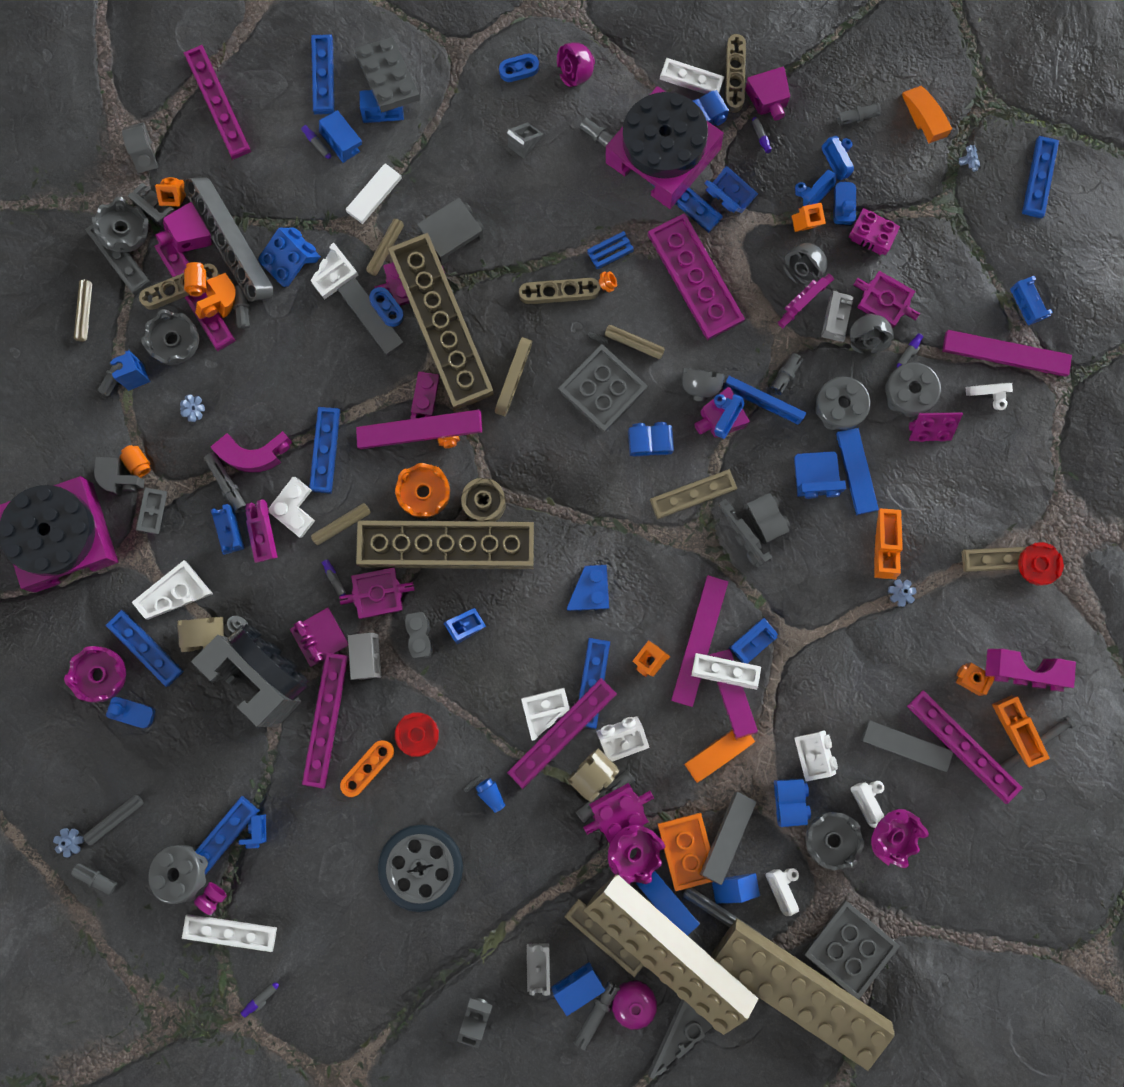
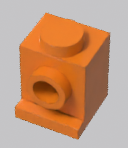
[155,177,186,206]
[792,203,826,232]
[633,640,671,677]
[956,663,995,696]

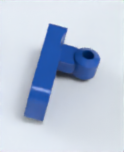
[822,136,854,180]
[795,170,836,206]
[834,182,856,225]
[714,394,744,439]
[106,697,155,728]

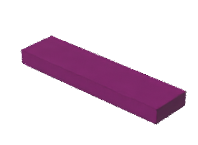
[709,649,758,739]

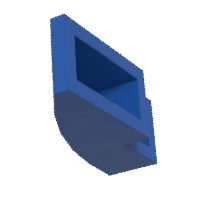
[636,871,700,936]

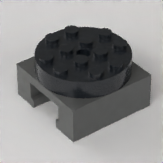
[191,624,309,728]

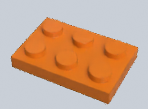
[657,813,713,891]

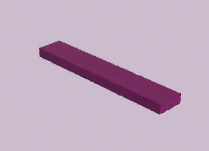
[183,45,251,160]
[154,242,236,351]
[942,330,1072,377]
[356,410,482,449]
[671,575,728,707]
[302,652,349,788]
[507,678,617,789]
[907,690,1023,804]

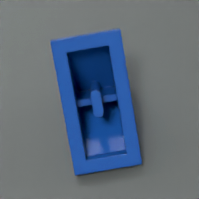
[444,608,486,644]
[712,873,760,903]

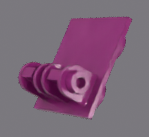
[848,208,900,256]
[909,413,963,442]
[290,608,348,667]

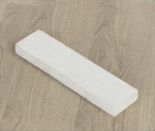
[182,914,277,952]

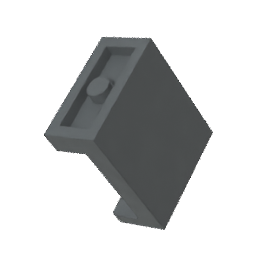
[417,198,484,265]

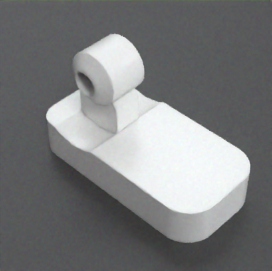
[966,383,1013,410]
[851,781,884,828]
[765,868,799,916]

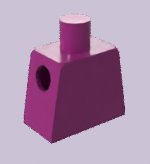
[745,66,790,121]
[156,202,211,253]
[694,387,750,438]

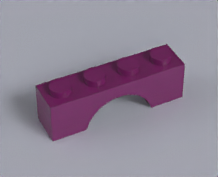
[985,649,1076,692]

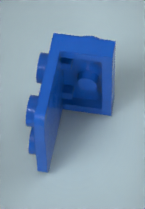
[704,166,758,213]
[258,227,321,287]
[794,452,846,499]

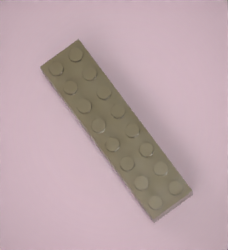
[388,233,494,411]
[356,521,534,569]
[583,874,758,1035]
[711,918,895,1071]

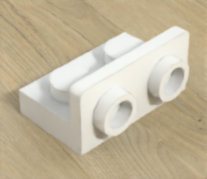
[596,716,649,762]
[795,730,838,781]

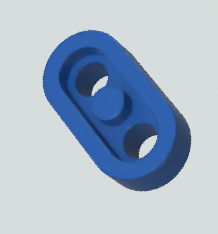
[499,54,539,82]
[369,287,403,327]

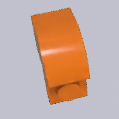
[195,273,235,319]

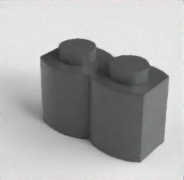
[744,493,790,545]
[405,612,433,660]

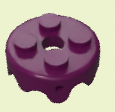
[64,646,126,703]
[871,809,929,868]
[608,825,665,884]

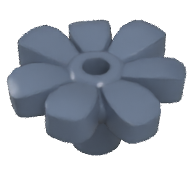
[959,145,980,172]
[180,395,205,422]
[888,579,916,607]
[53,828,84,857]

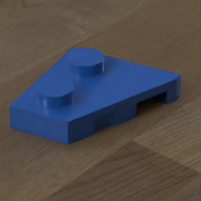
[567,565,609,611]

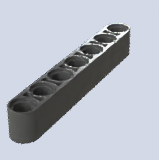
[184,178,273,301]

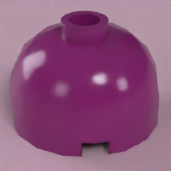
[557,42,595,87]
[612,980,657,1030]

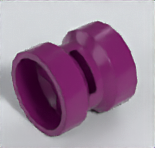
[194,882,227,915]

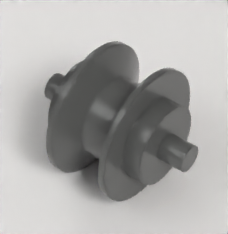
[224,616,248,637]

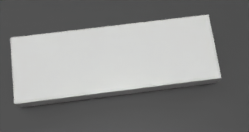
[660,58,724,94]
[346,164,402,224]
[691,653,761,690]

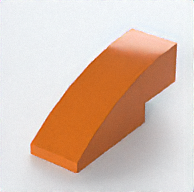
[902,86,952,144]
[874,508,903,579]
[992,695,1050,768]
[684,729,755,783]

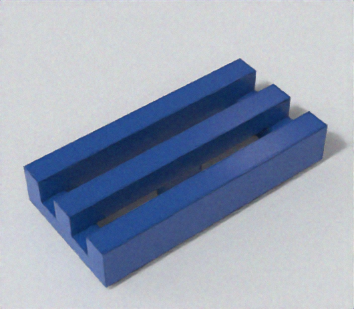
[587,231,634,270]

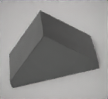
[507,122,544,159]

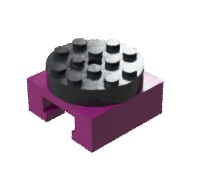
[606,86,724,209]
[0,476,119,593]

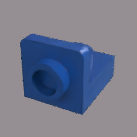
[239,814,267,849]

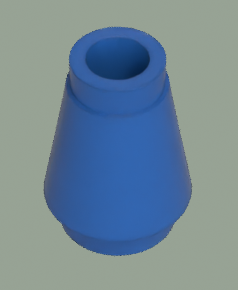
[475,778,505,813]

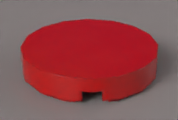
[1018,542,1064,586]
[395,713,439,757]

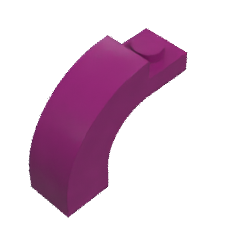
[211,431,293,472]

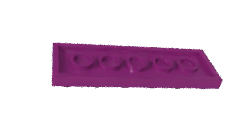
[647,213,745,340]

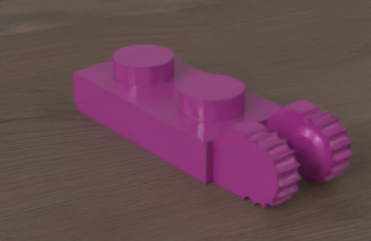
[411,371,440,419]
[245,499,278,563]

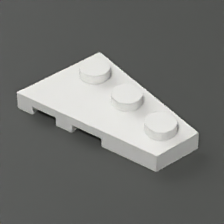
[132,560,213,620]

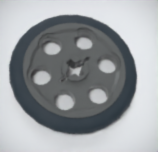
[378,825,463,912]

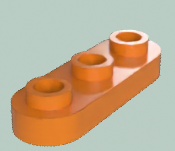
[340,740,394,797]

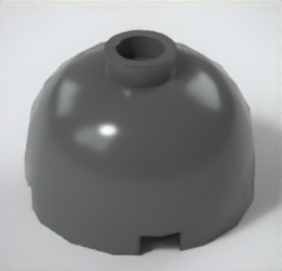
[784,243,827,287]
[850,314,894,354]
[682,368,725,402]

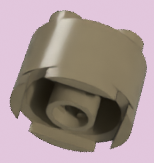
[461,478,506,522]
[177,617,224,652]
[567,748,620,803]

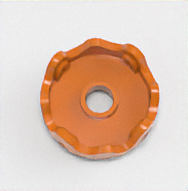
[395,463,450,518]

